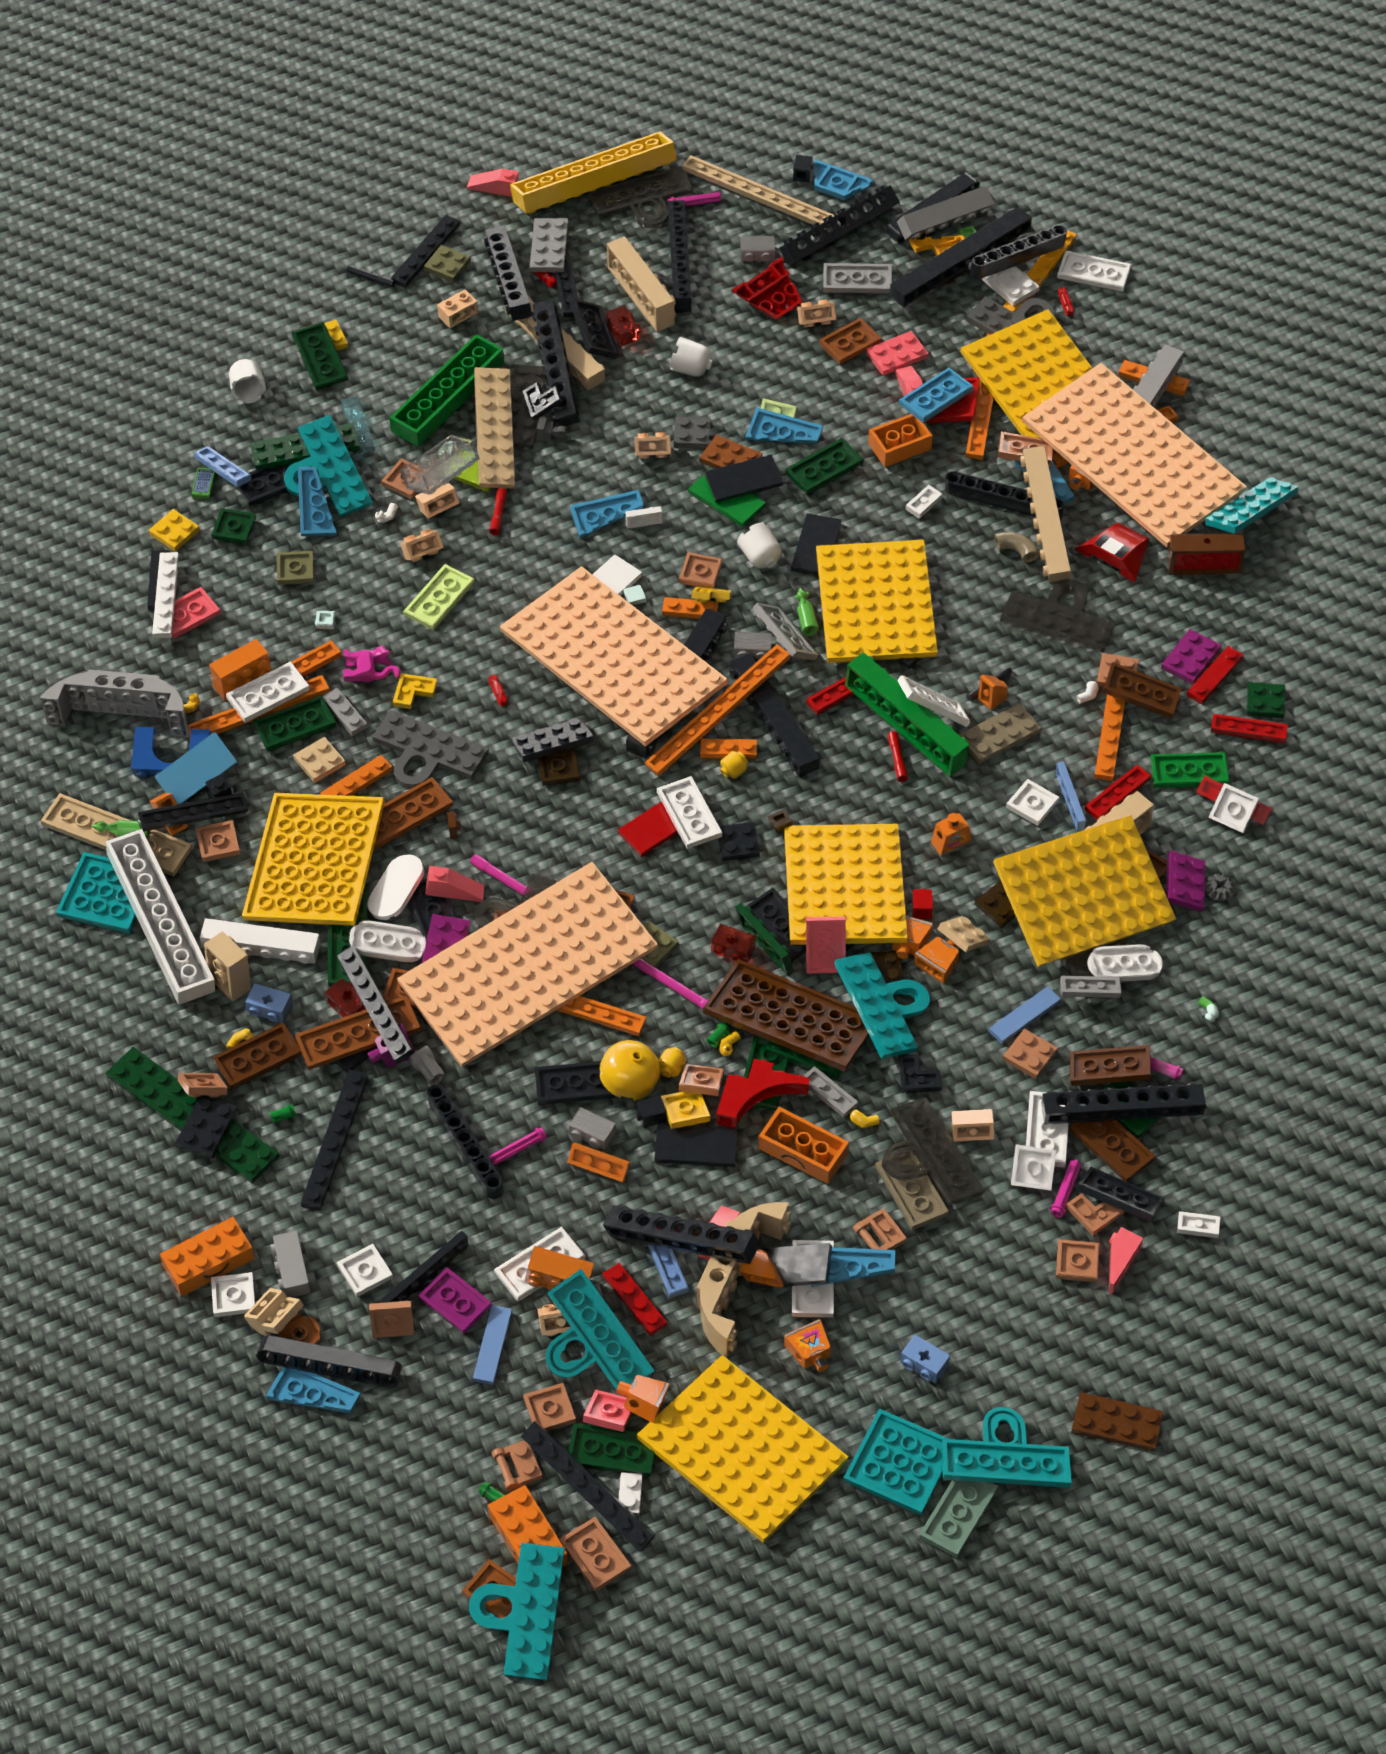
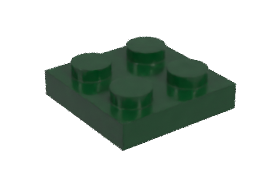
[211,508,256,545]
[1247,682,1285,718]

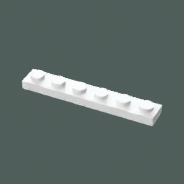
[152,552,179,639]

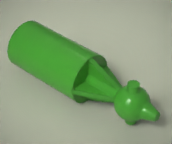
[794,588,819,636]
[92,820,151,839]

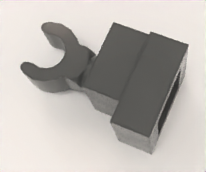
[536,417,566,442]

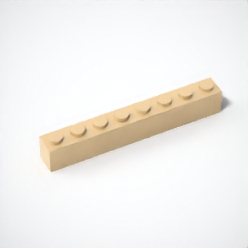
[505,296,605,390]
[1020,446,1071,583]

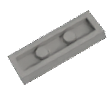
[322,688,368,736]
[1060,976,1121,998]
[804,1066,858,1118]

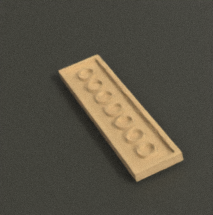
[474,367,515,489]
[41,793,192,877]

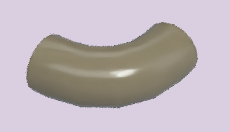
[994,532,1040,563]

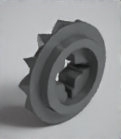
[1205,873,1236,901]

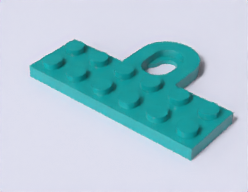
[284,415,373,518]
[1205,478,1298,534]
[834,952,930,1059]
[545,1269,654,1396]
[941,1407,1072,1488]
[469,1543,565,1681]

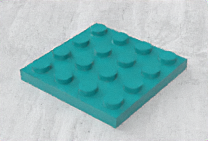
[56,852,136,934]
[843,1409,948,1516]

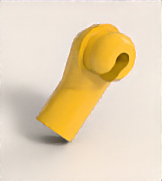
[183,693,200,714]
[226,1028,254,1049]
[720,1031,741,1056]
[850,1110,880,1128]

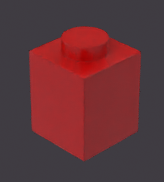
[912,888,933,919]

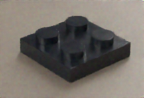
[718,822,760,861]

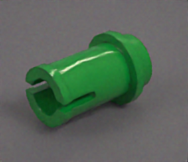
[706,1023,730,1048]
[270,1104,296,1124]
[478,1482,506,1502]

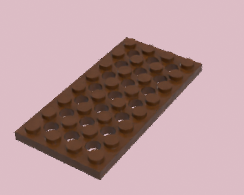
[703,959,869,1072]

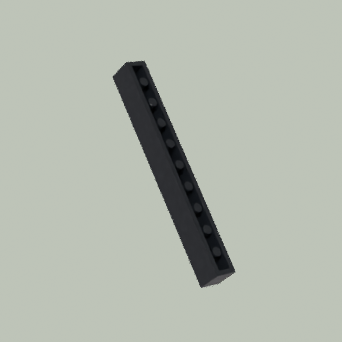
[890,206,1032,308]
[626,608,728,759]

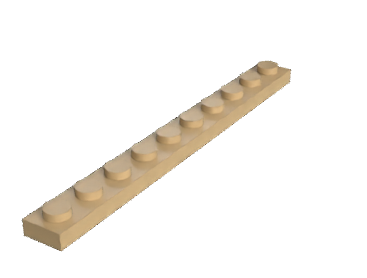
[682,155,834,230]

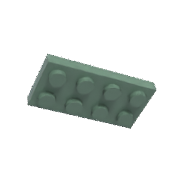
[919,1480,998,1558]

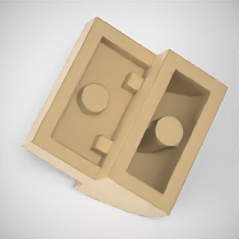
[244,1288,304,1336]

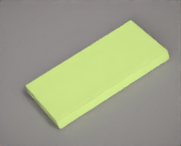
[403,564,475,630]

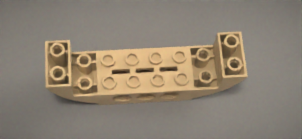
[696,1202,791,1358]

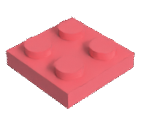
[583,1390,632,1432]

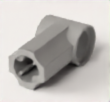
[409,1046,445,1085]

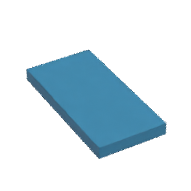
[899,368,974,423]
[155,732,238,805]

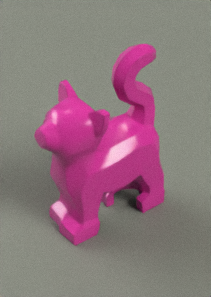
[343,645,401,683]

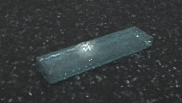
[341,396,375,454]

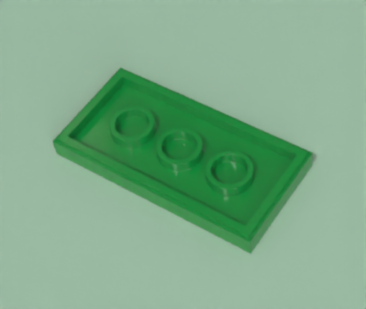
[688,468,765,527]
[1150,752,1230,788]

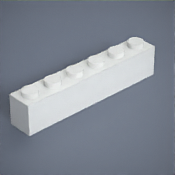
[200,918,320,964]

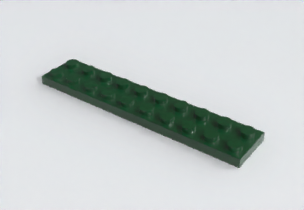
[106,1047,279,1184]

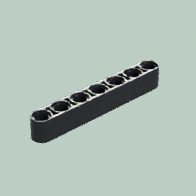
[886,172,980,243]
[970,225,1067,279]
[945,471,1064,520]
[427,1084,503,1199]
[256,1335,402,1388]

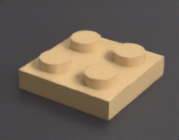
[293,737,346,783]
[938,916,990,952]

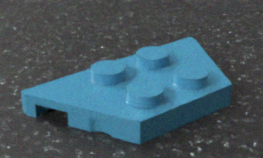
[814,159,873,201]

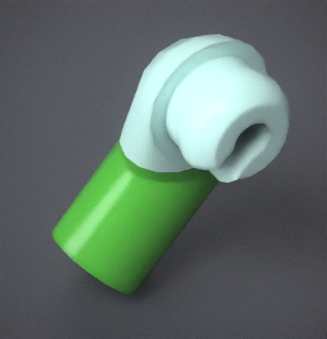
[1198,996,1219,1022]

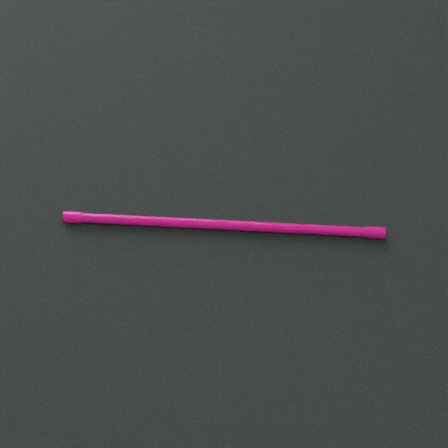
[470,854,708,1010]

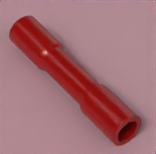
[489,488,508,535]
[887,731,908,782]

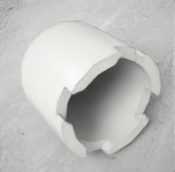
[669,337,713,377]
[229,359,266,404]
[737,522,781,569]

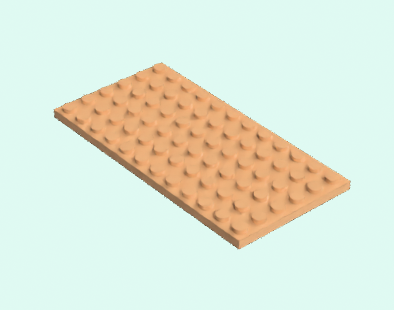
[1022,363,1247,547]
[500,566,728,746]
[397,862,658,1067]

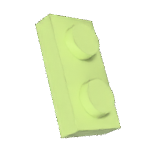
[761,398,798,418]

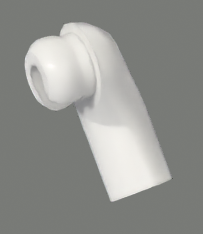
[375,503,398,523]
[1077,681,1099,704]

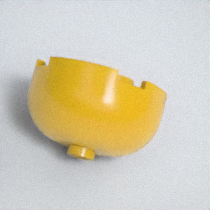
[599,1040,660,1100]

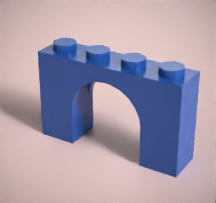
[131,727,211,778]

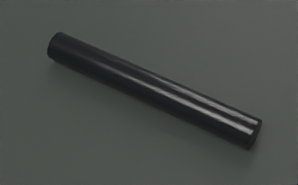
[346,265,395,287]
[967,666,1012,701]

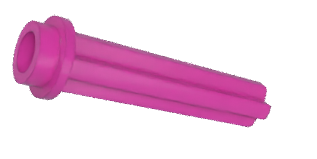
[668,192,721,207]
[1151,1057,1184,1080]
[488,1128,547,1166]
[1050,1160,1081,1218]

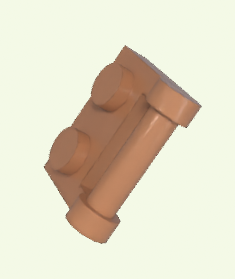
[853,1208,907,1250]
[492,1440,543,1490]

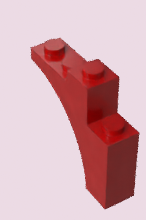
[716,1059,810,1129]

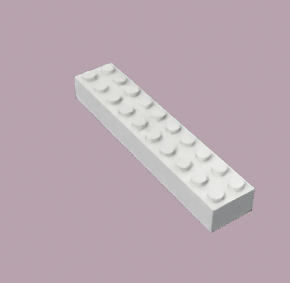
[106,829,215,1005]

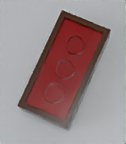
[1167,533,1245,575]

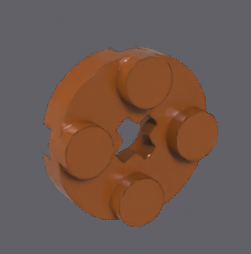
[279,1314,321,1345]

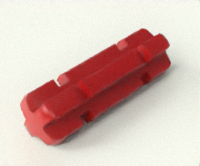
[532,272,557,288]
[1058,287,1075,316]
[488,674,508,707]

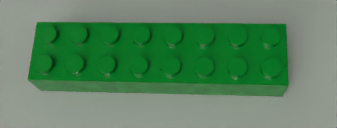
[389,334,504,447]
[845,652,970,778]

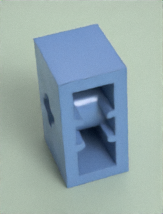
[245,983,293,1023]
[900,1334,950,1384]

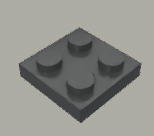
[674,416,710,448]

